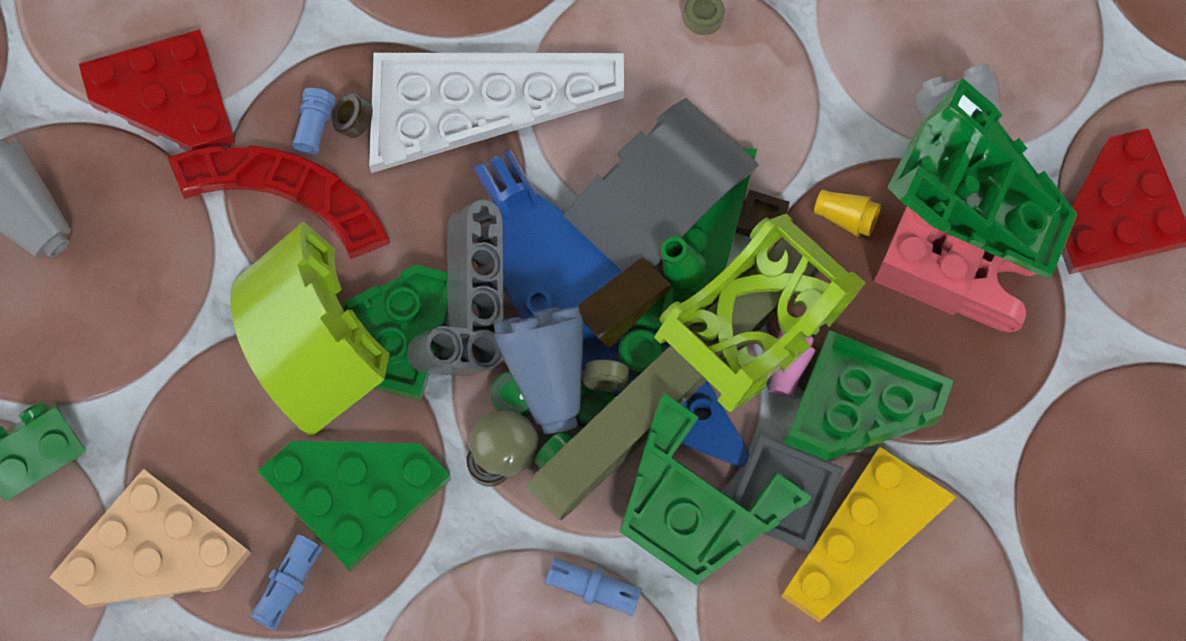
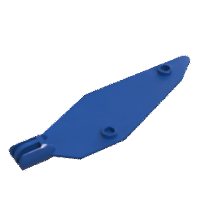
[473,149,750,467]

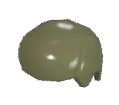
[469,410,539,478]

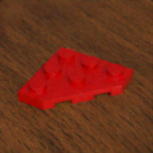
[78,29,235,151]
[1061,128,1186,275]

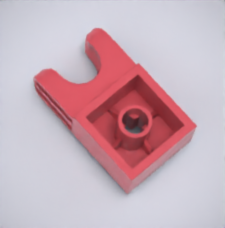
[874,206,1036,333]

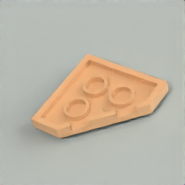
[49,469,251,608]

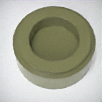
[683,0,725,35]
[583,360,629,392]

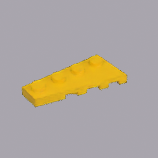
[781,447,957,623]

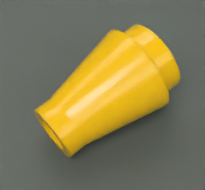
[814,189,881,237]

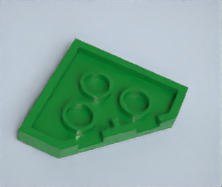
[342,264,448,401]
[784,330,954,461]
[257,441,451,572]

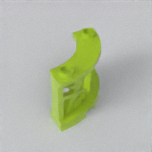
[654,214,866,413]

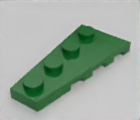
[673,148,758,303]

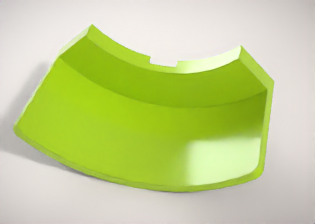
[230,222,389,436]

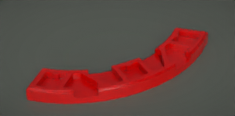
[167,145,390,260]

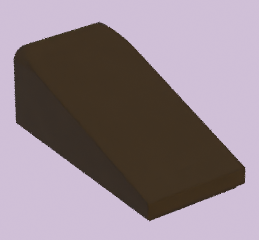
[577,257,673,349]

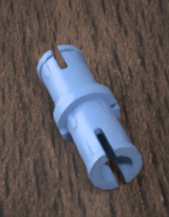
[249,534,323,631]
[545,556,642,617]

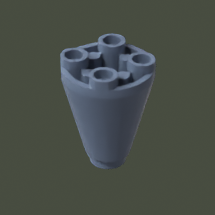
[493,307,584,434]

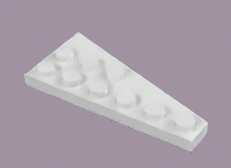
[369,53,624,173]

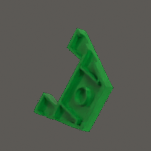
[619,392,812,585]

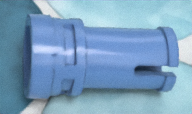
[292,88,336,155]

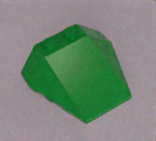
[887,78,1077,278]

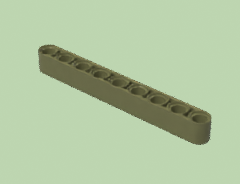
[526,227,831,521]

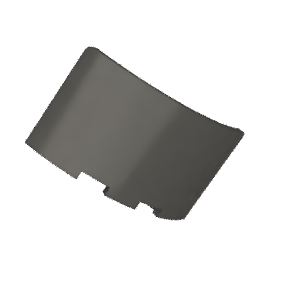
[563,98,759,271]

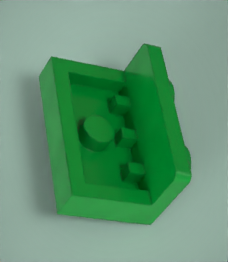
[0,401,86,502]

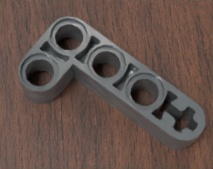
[407,199,503,376]

